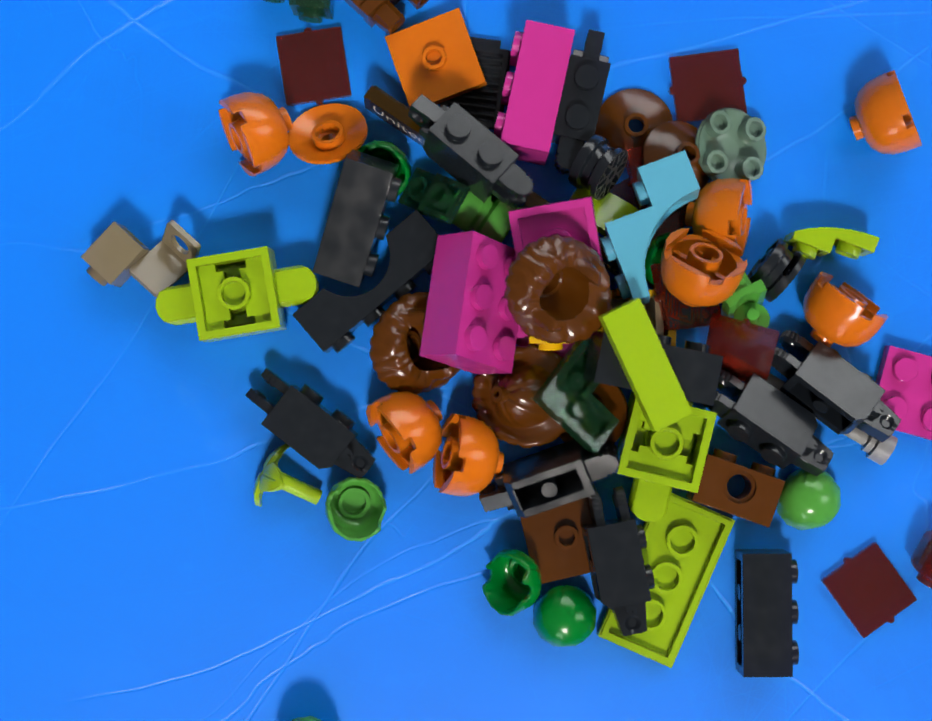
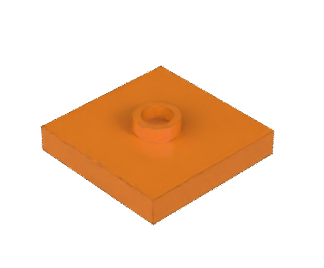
[385,8,487,107]

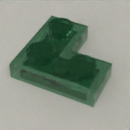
[532,339,620,453]

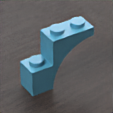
[600,150,700,304]

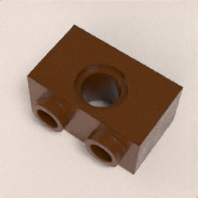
[686,448,785,527]

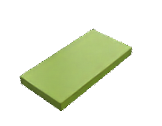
[596,493,735,668]

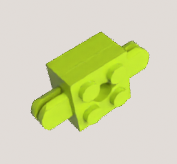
[156,246,319,342]
[616,392,717,522]

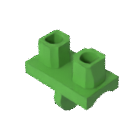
[719,273,770,338]

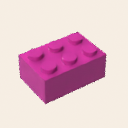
[494,19,575,166]
[419,231,518,374]

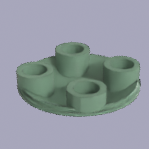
[695,108,766,182]

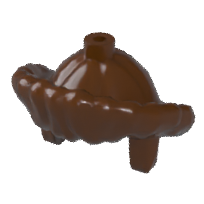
[504,234,612,344]
[369,292,461,394]
[471,344,585,448]

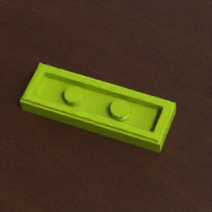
[598,298,693,432]

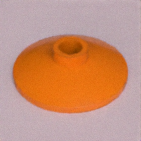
[288,103,368,164]

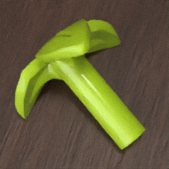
[253,443,322,507]

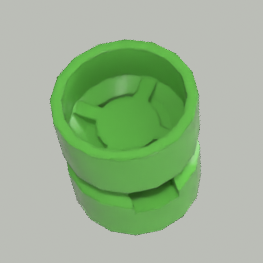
[448,188,523,243]

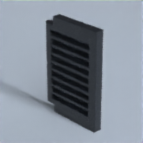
[440,37,511,130]

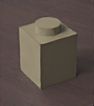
[81,221,150,287]

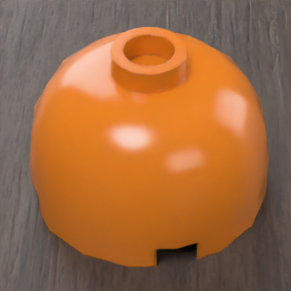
[849,70,922,155]
[218,92,293,177]
[685,178,752,256]
[660,228,748,307]
[803,271,888,347]
[366,391,443,474]
[433,413,504,496]

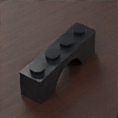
[293,209,438,354]

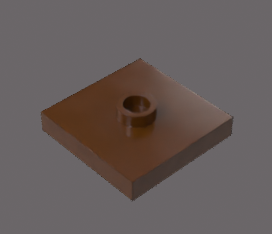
[520,488,596,584]

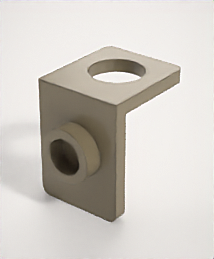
[129,220,201,297]

